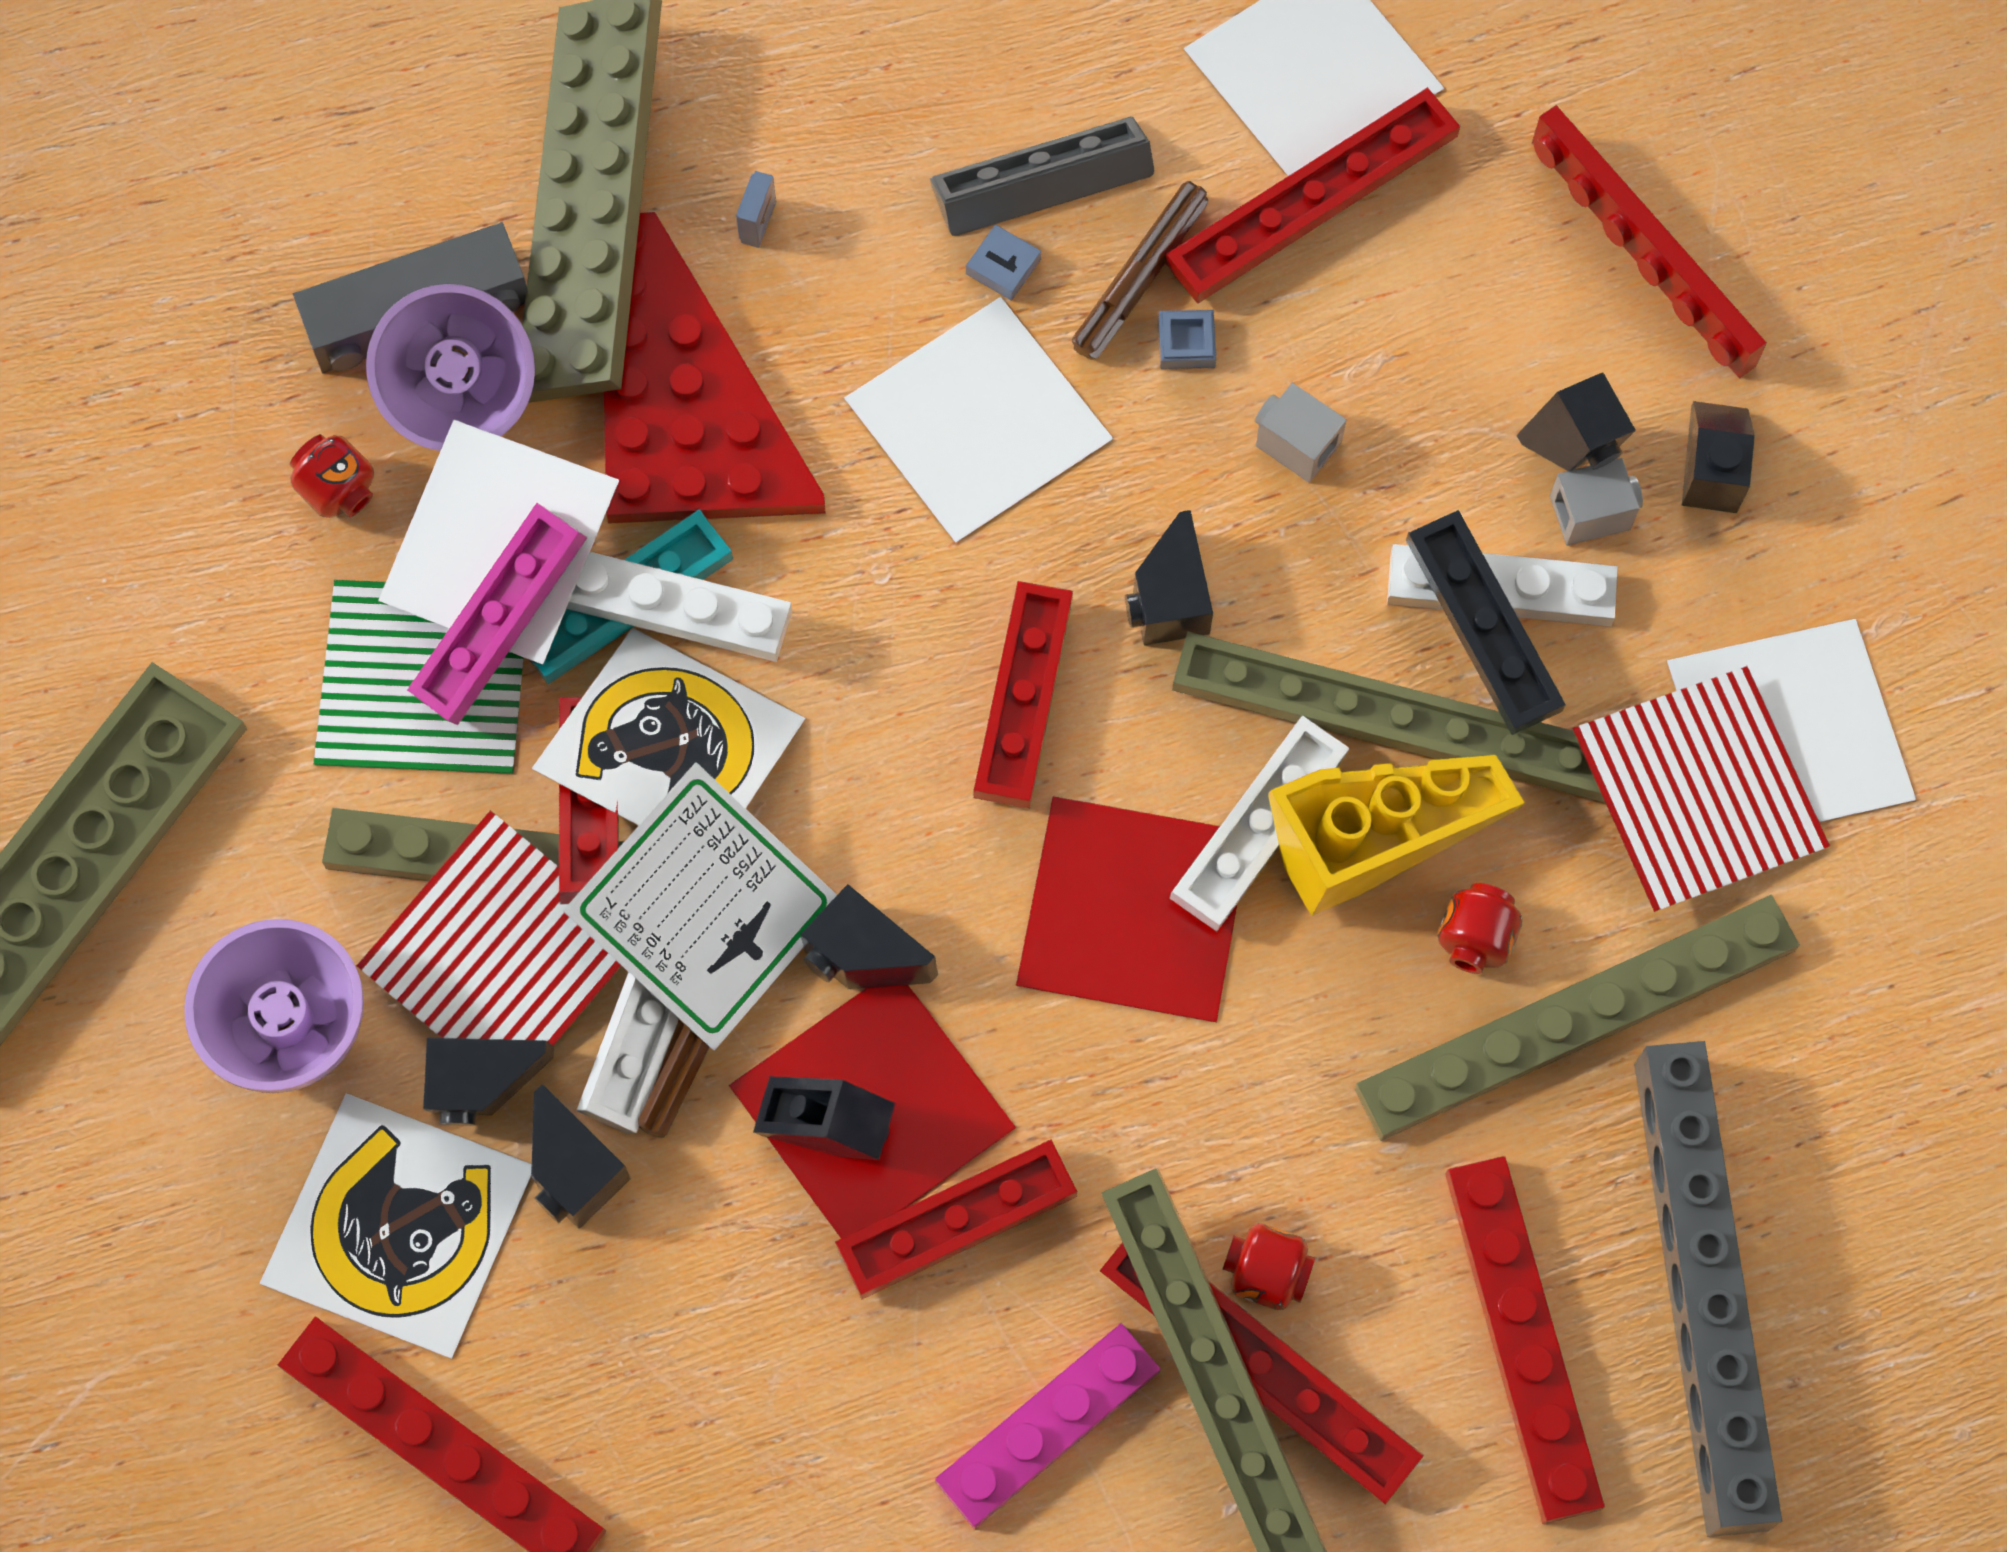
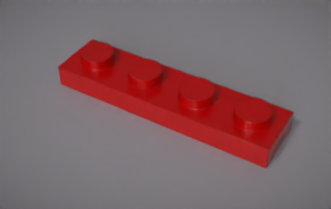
[973,581,1073,809]
[559,697,619,905]
[835,1139,1078,1300]

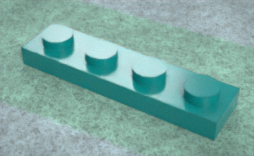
[529,510,733,685]

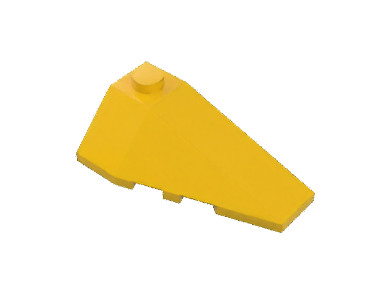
[1268,755,1525,916]

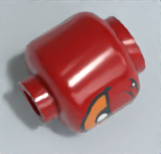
[290,434,374,518]
[1437,883,1523,974]
[1222,1223,1315,1310]

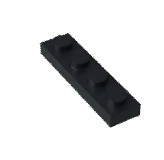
[1406,510,1566,735]

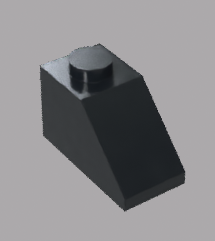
[1516,372,1636,472]
[1681,401,1755,513]
[1125,510,1213,646]
[800,884,938,989]
[423,1038,554,1126]
[753,1076,895,1160]
[531,1084,631,1229]

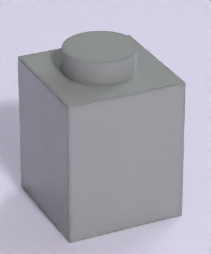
[1255,383,1347,483]
[1550,458,1643,546]

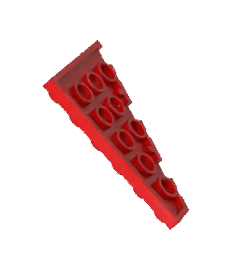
[604,212,826,524]

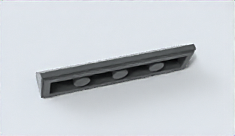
[930,117,1154,236]

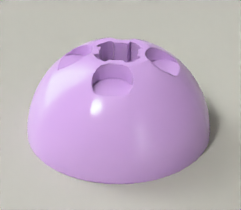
[366,284,535,451]
[184,919,364,1093]

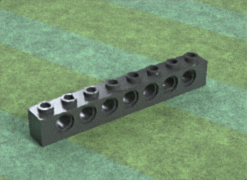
[1634,1041,1782,1537]

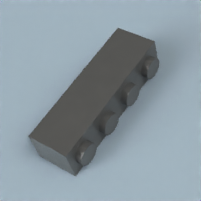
[292,222,528,374]

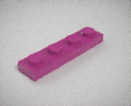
[407,503,587,725]
[935,1323,1161,1529]

